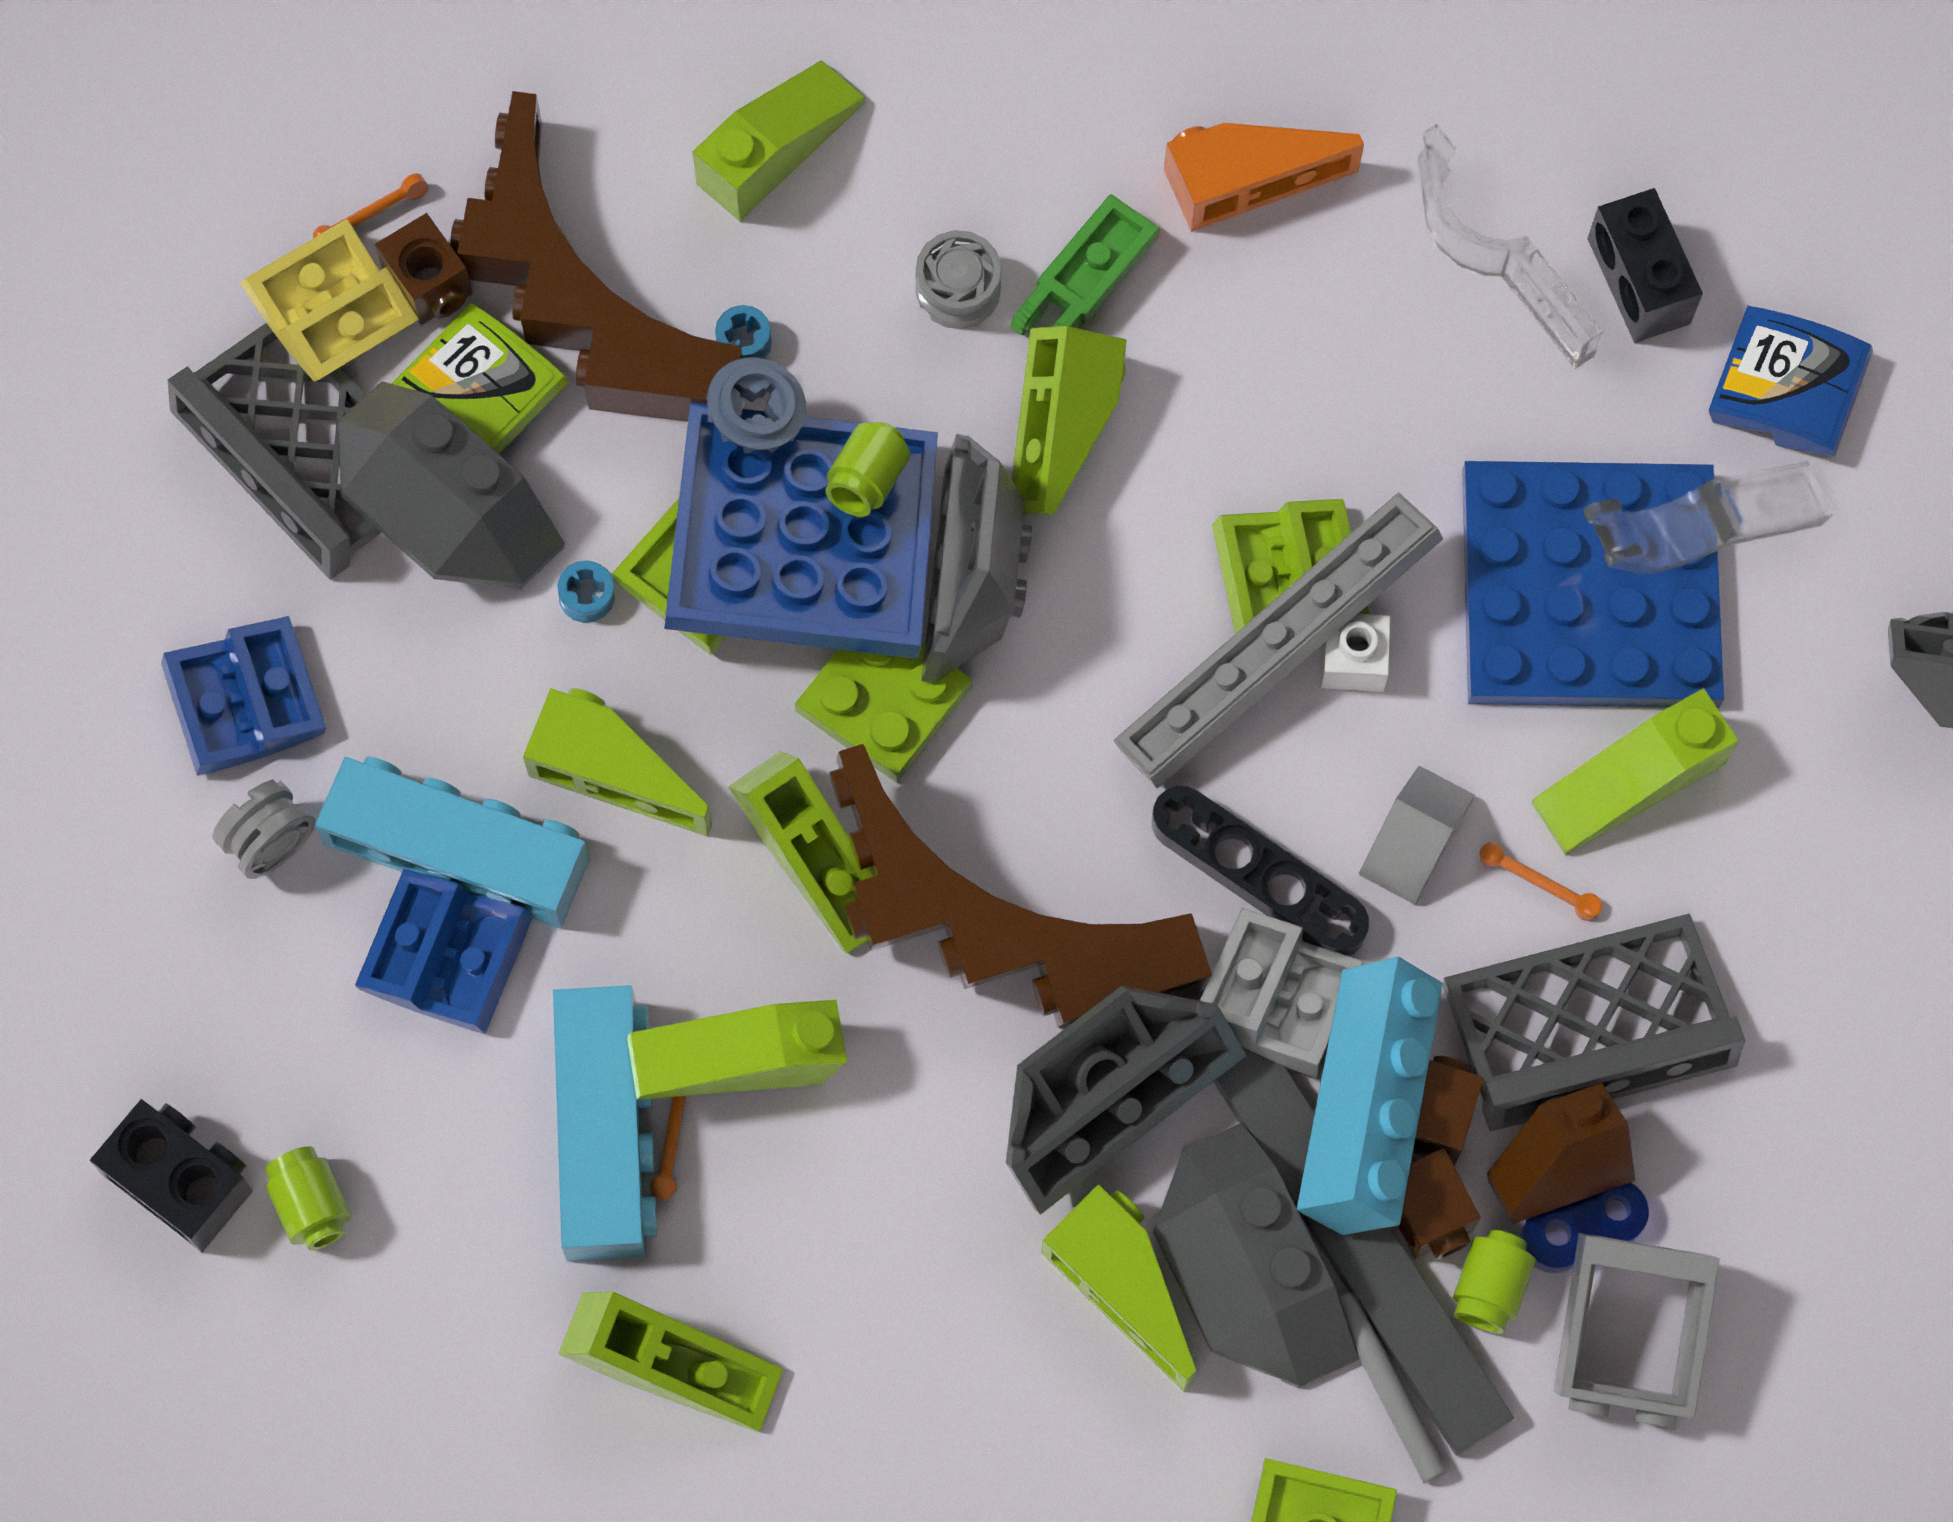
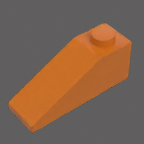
[1164,123,1364,231]

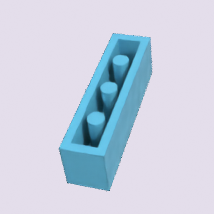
[315,756,590,929]
[1296,956,1443,1235]
[553,985,657,1261]

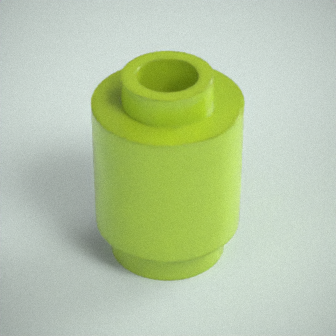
[825,422,910,517]
[265,1146,352,1250]
[1452,1230,1536,1334]

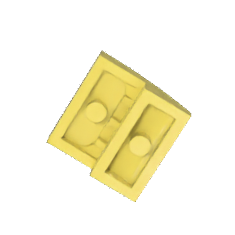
[240,219,419,382]

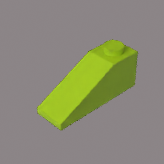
[692,60,865,222]
[1011,326,1127,515]
[523,688,712,837]
[1531,688,1739,855]
[728,751,874,954]
[627,999,847,1100]
[1041,1184,1196,1392]
[558,1291,783,1432]

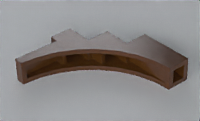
[450,91,743,422]
[829,744,1212,1027]

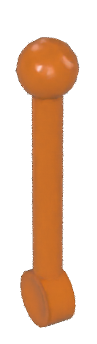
[313,173,428,238]
[1479,842,1602,921]
[650,1096,686,1200]

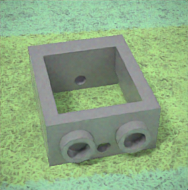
[1554,1233,1720,1428]

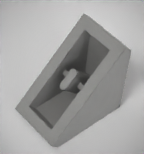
[1359,766,1475,905]

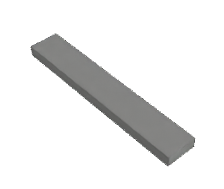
[1113,492,1443,788]

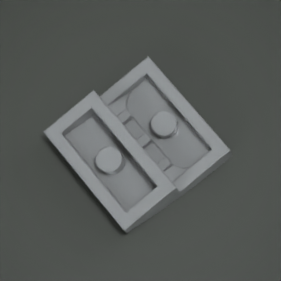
[1200,908,1363,1079]

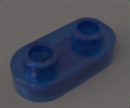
[1520,1182,1649,1273]

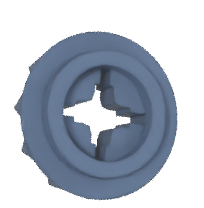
[705,357,806,454]

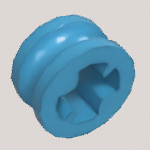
[715,305,772,359]
[557,560,615,623]

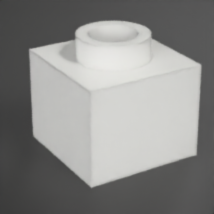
[1320,614,1390,692]

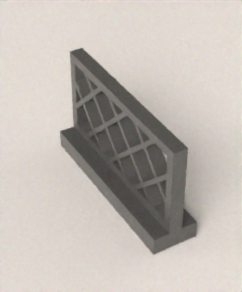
[168,323,381,580]
[1443,913,1745,1132]

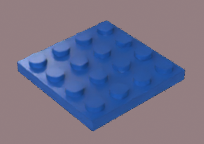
[664,402,938,659]
[1462,461,1724,708]

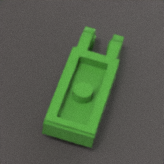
[1010,194,1160,335]

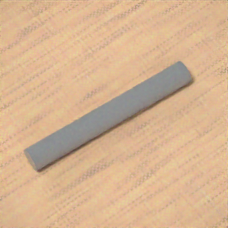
[1339,1292,1447,1483]

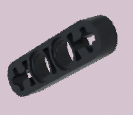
[1152,786,1369,956]

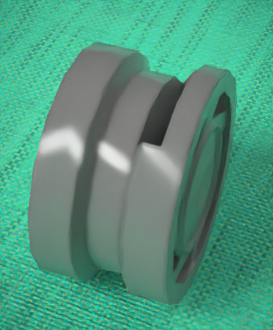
[915,230,1002,329]
[212,779,316,879]

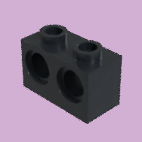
[1587,188,1703,343]
[89,1098,253,1253]

